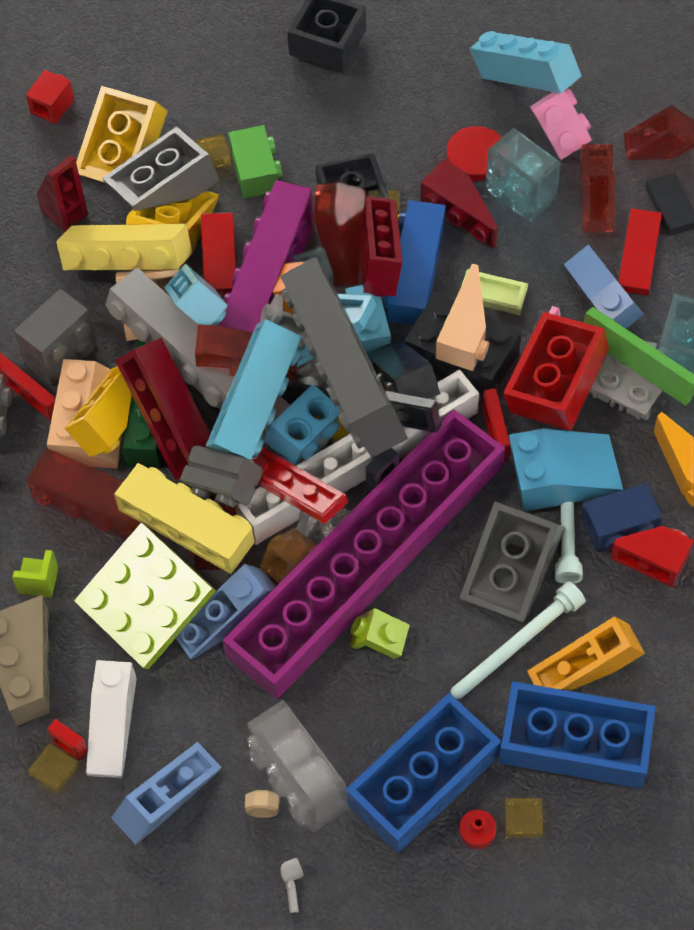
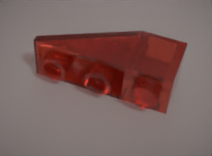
[313,182,365,286]

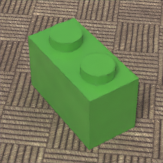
[228,125,283,199]

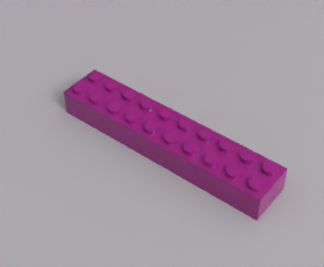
[223,409,505,700]

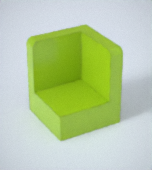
[12,550,59,598]

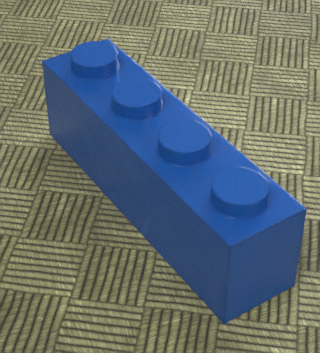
[382,200,446,325]

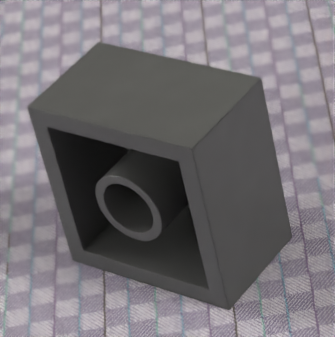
[14,288,97,386]

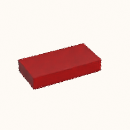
[482,388,510,462]

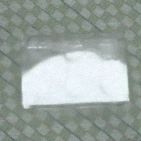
[246,700,348,833]

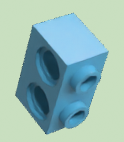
[264,384,340,465]

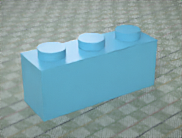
[164,264,228,330]

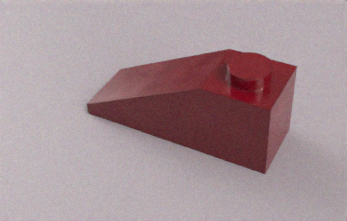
[36,155,89,232]

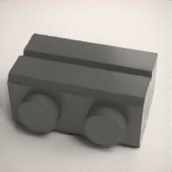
[180,445,263,508]

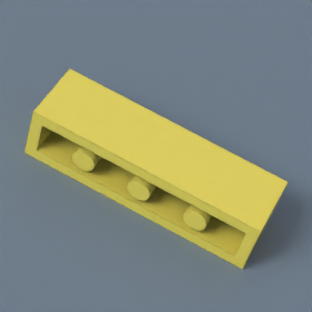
[56,224,192,270]
[114,463,254,574]

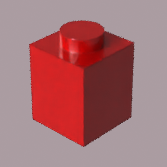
[26,70,74,125]

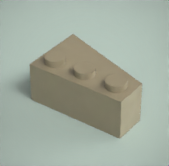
[0,595,50,726]

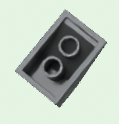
[102,126,220,211]
[460,501,565,622]

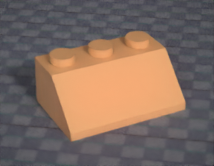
[47,359,125,469]

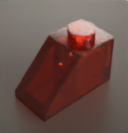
[624,105,694,160]

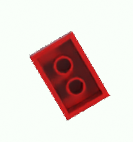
[503,312,609,431]

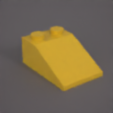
[76,86,168,183]
[126,191,219,264]

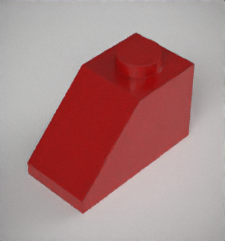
[611,526,694,588]

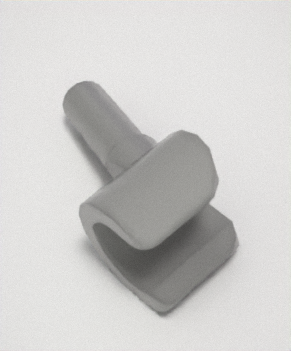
[280,858,304,914]

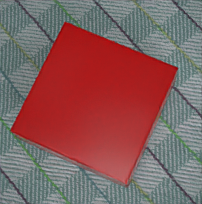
[48,719,88,760]

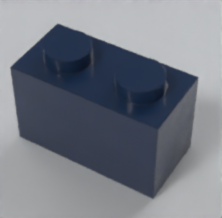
[581,483,663,552]

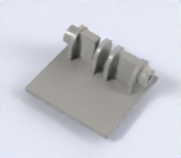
[589,354,663,420]

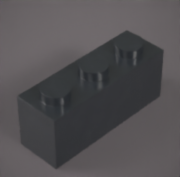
[367,339,441,399]

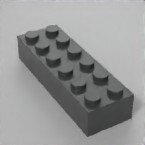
[280,257,408,458]

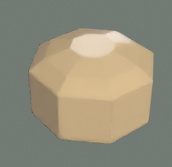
[245,790,280,818]

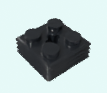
[315,153,389,225]

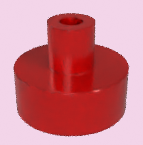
[459,810,496,849]

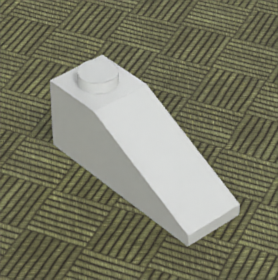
[86,660,137,778]

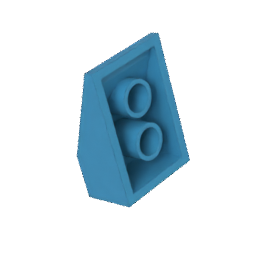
[509,429,623,512]

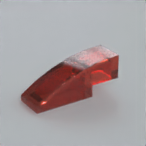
[580,144,615,232]
[195,324,298,380]

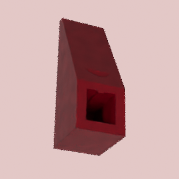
[420,159,498,248]

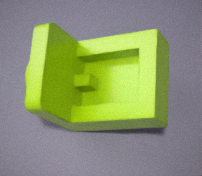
[350,608,409,659]

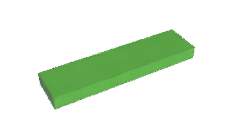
[583,307,694,406]

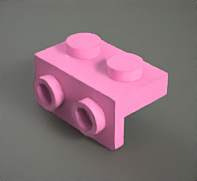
[530,88,592,160]

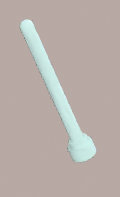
[555,502,583,583]
[451,581,586,699]

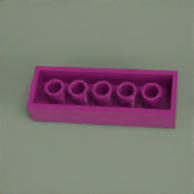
[211,180,314,360]

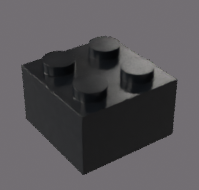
[287,0,366,73]

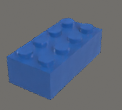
[499,681,656,789]
[345,693,501,854]

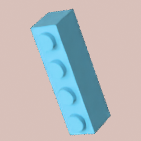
[469,31,582,93]
[206,319,302,460]

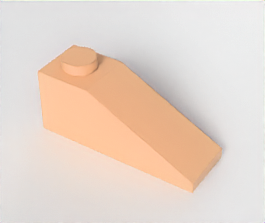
[436,264,489,371]

